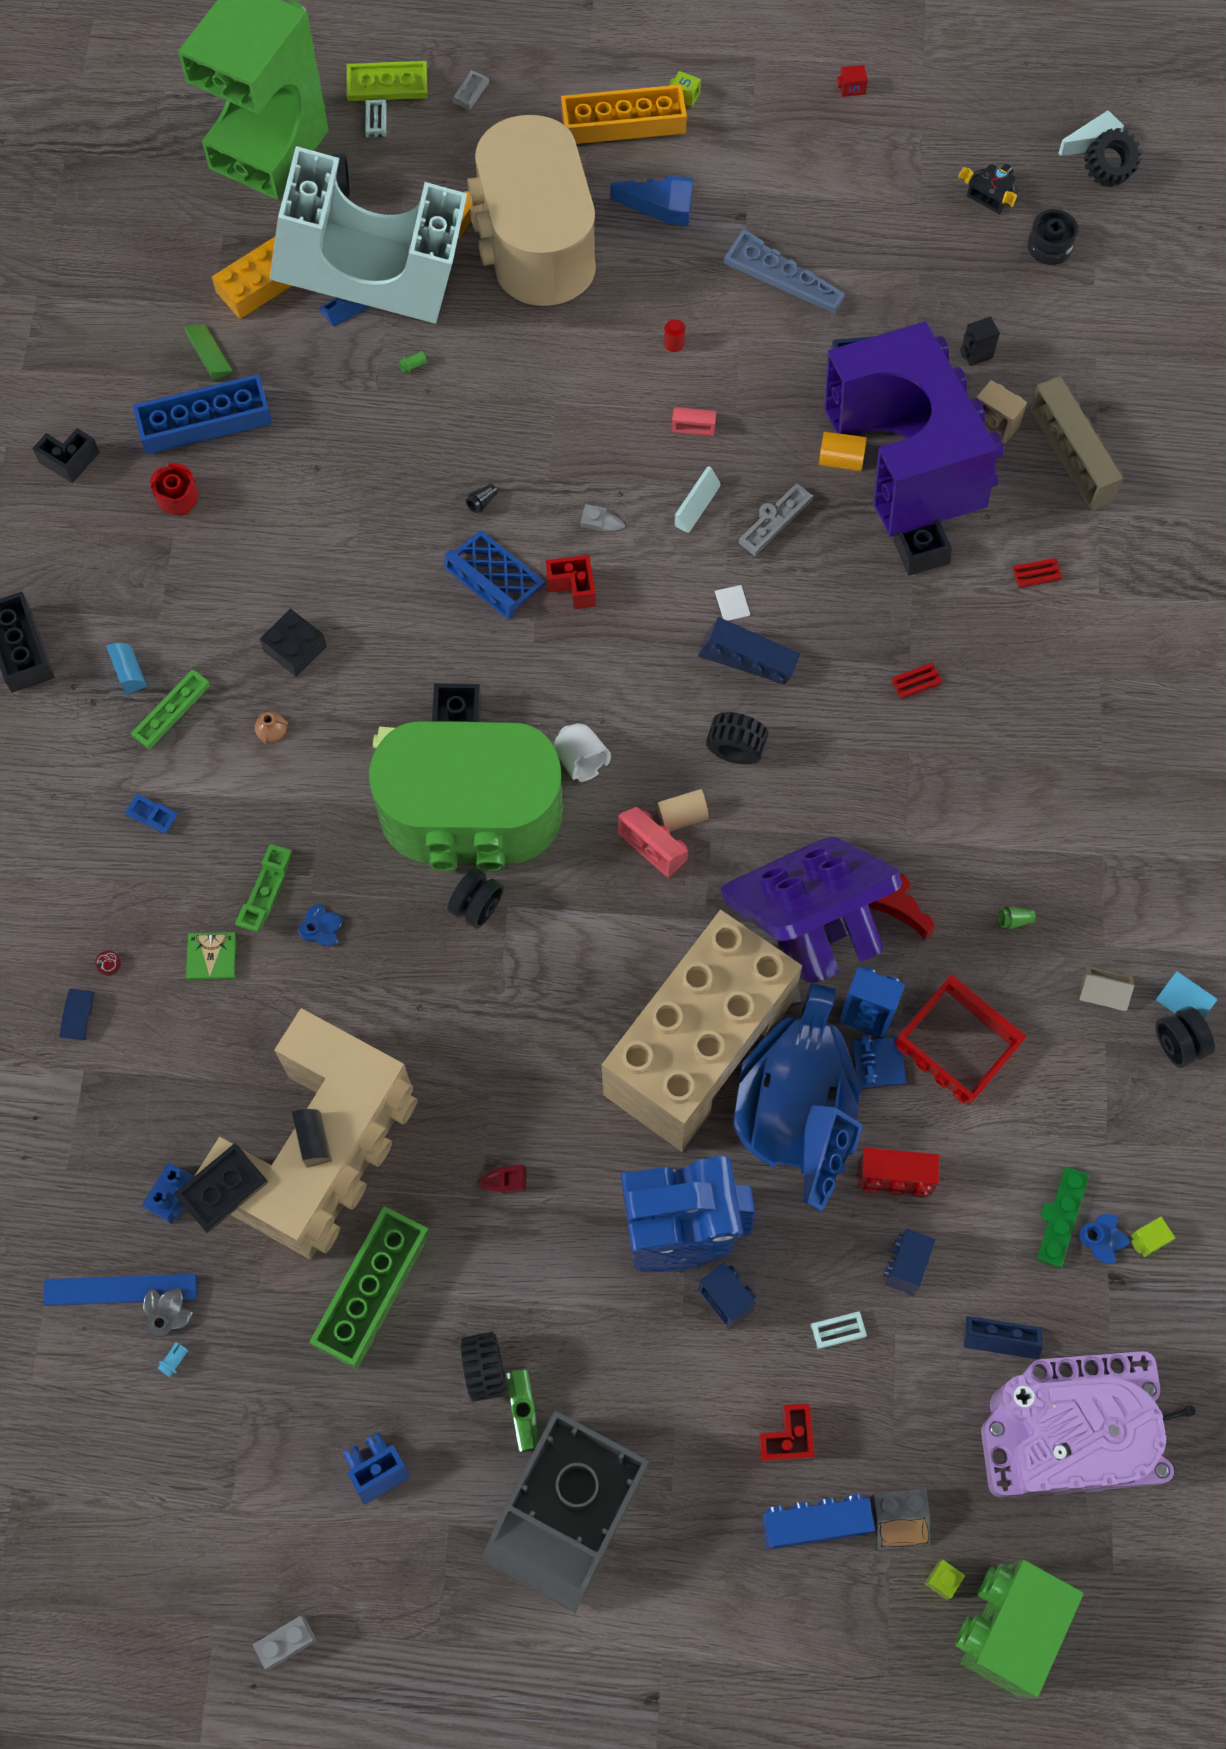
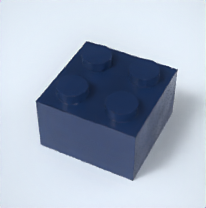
[883,1228,936,1295]
[698,1262,756,1330]

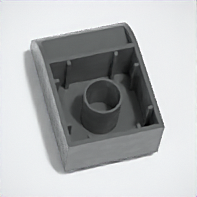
[482,1410,649,1613]

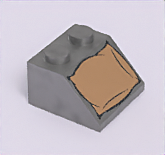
[871,1489,930,1550]

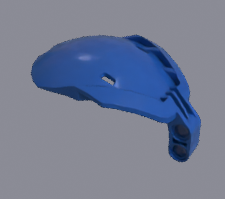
[733,983,861,1174]

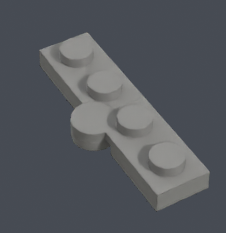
[739,483,813,556]

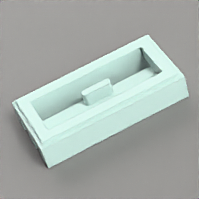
[365,100,387,137]
[811,1311,867,1350]

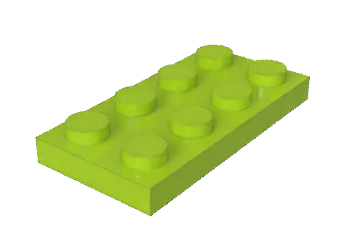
[347,61,428,101]

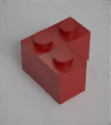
[545,555,596,609]
[758,1404,815,1463]

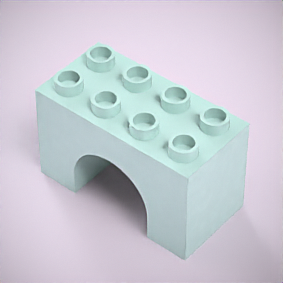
[270,146,467,324]

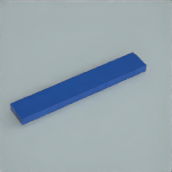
[43,1274,197,1306]

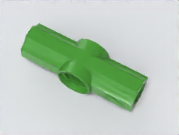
[506,1370,540,1452]

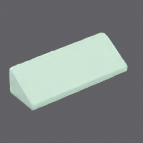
[675,466,721,533]

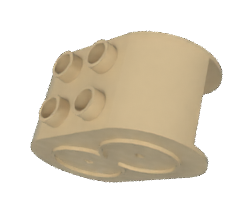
[467,115,596,306]

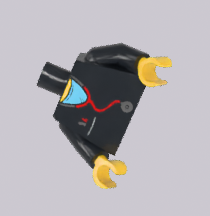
[958,164,1017,214]

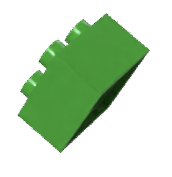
[955,1560,1084,1697]

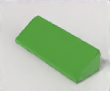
[184,325,233,381]

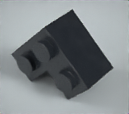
[32,428,100,483]

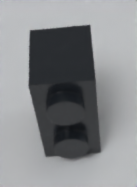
[960,316,1000,366]

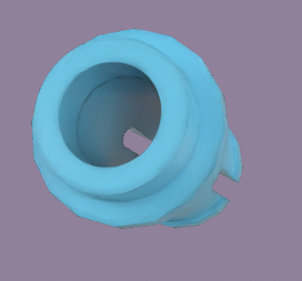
[158,1342,189,1377]

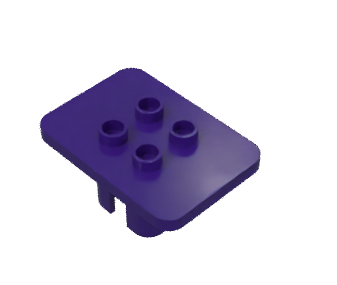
[721,837,902,983]

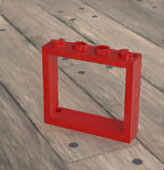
[893,974,1027,1106]

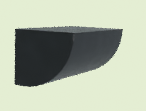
[292,1109,332,1168]

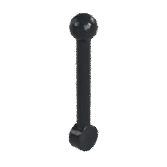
[1162,1406,1196,1421]

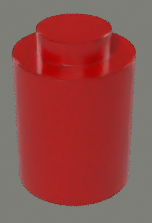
[664,319,686,352]

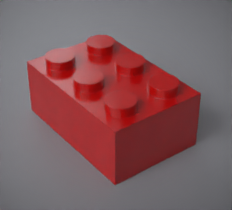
[858,1148,940,1198]

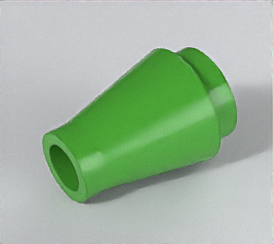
[998,906,1035,930]

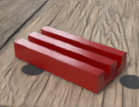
[1013,558,1063,588]
[891,662,943,699]

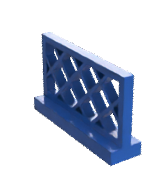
[444,530,545,620]

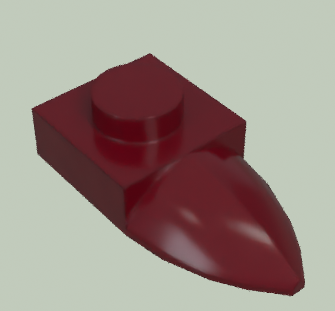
[477,1164,526,1194]

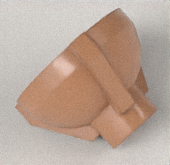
[255,712,289,744]

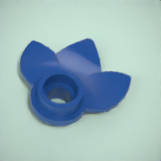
[298,904,344,946]
[1079,1214,1130,1264]

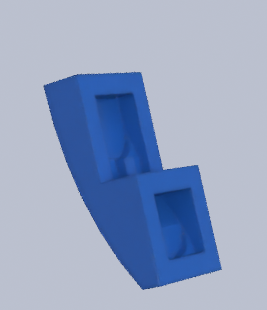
[125,793,178,834]

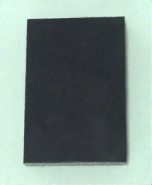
[174,1143,269,1234]

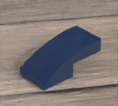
[59,988,94,1040]

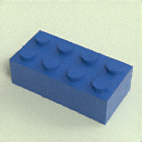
[838,967,905,1039]
[761,1494,875,1550]

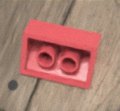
[618,807,688,878]

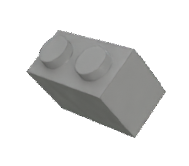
[252,1616,317,1670]

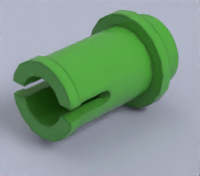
[398,351,427,373]

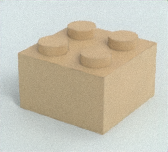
[976,380,1027,444]

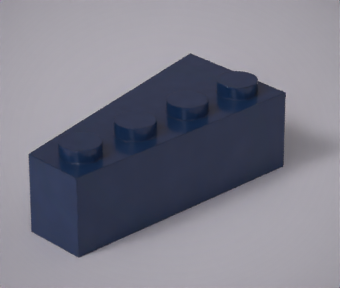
[698,617,800,685]

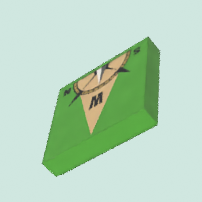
[186,932,237,981]

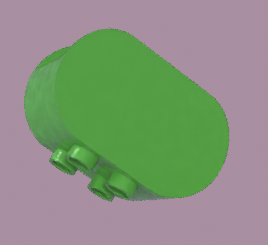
[369,721,563,872]

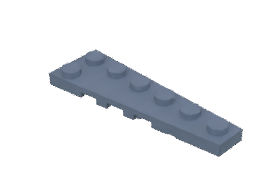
[724,229,845,314]

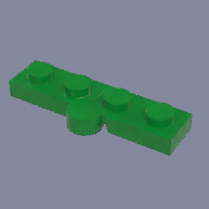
[1036,1167,1089,1269]

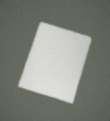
[715,585,750,621]

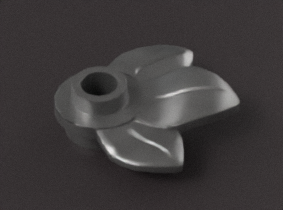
[143,1288,193,1336]

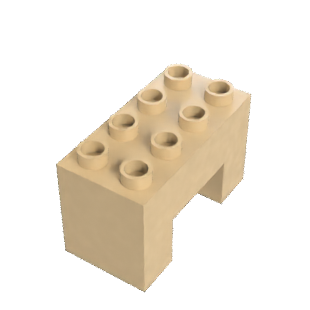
[602,909,802,1152]
[195,1008,418,1260]

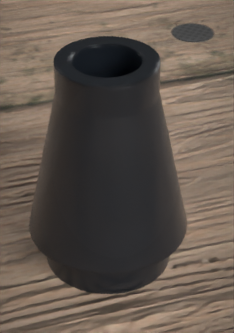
[465,484,498,513]

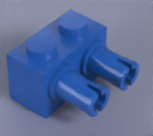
[142,1162,194,1224]
[343,1432,410,1505]

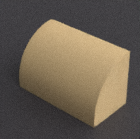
[657,789,709,832]

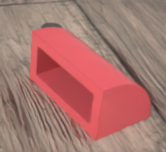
[672,407,717,436]

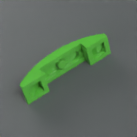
[235,844,292,933]

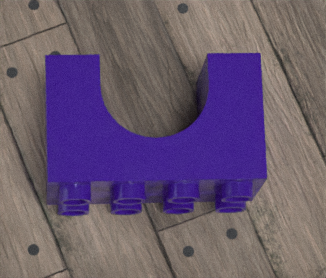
[824,321,1004,537]

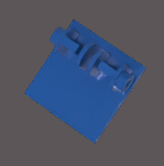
[852,1036,906,1088]

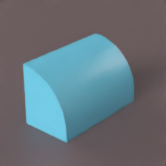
[1156,971,1217,1018]

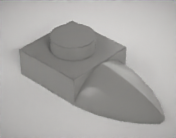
[580,504,626,532]

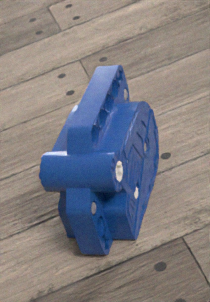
[621,1156,756,1272]

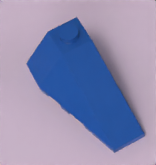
[610,176,693,226]
[803,1105,863,1211]

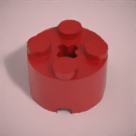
[150,463,199,516]

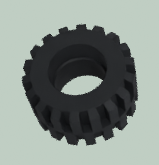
[1084,128,1142,187]
[706,712,768,765]
[460,1331,506,1402]

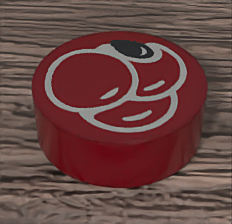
[95,951,121,976]

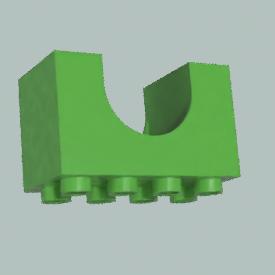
[178,0,329,200]

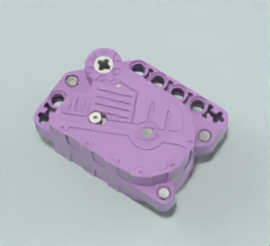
[981,1351,1174,1498]

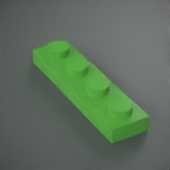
[131,669,211,750]

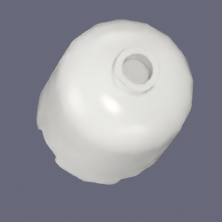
[554,723,611,782]

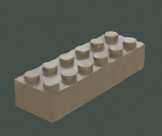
[1030,376,1123,511]

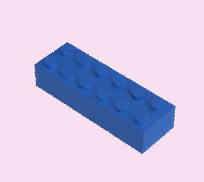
[132,374,273,455]

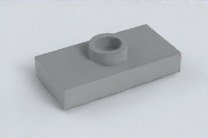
[452,70,489,111]

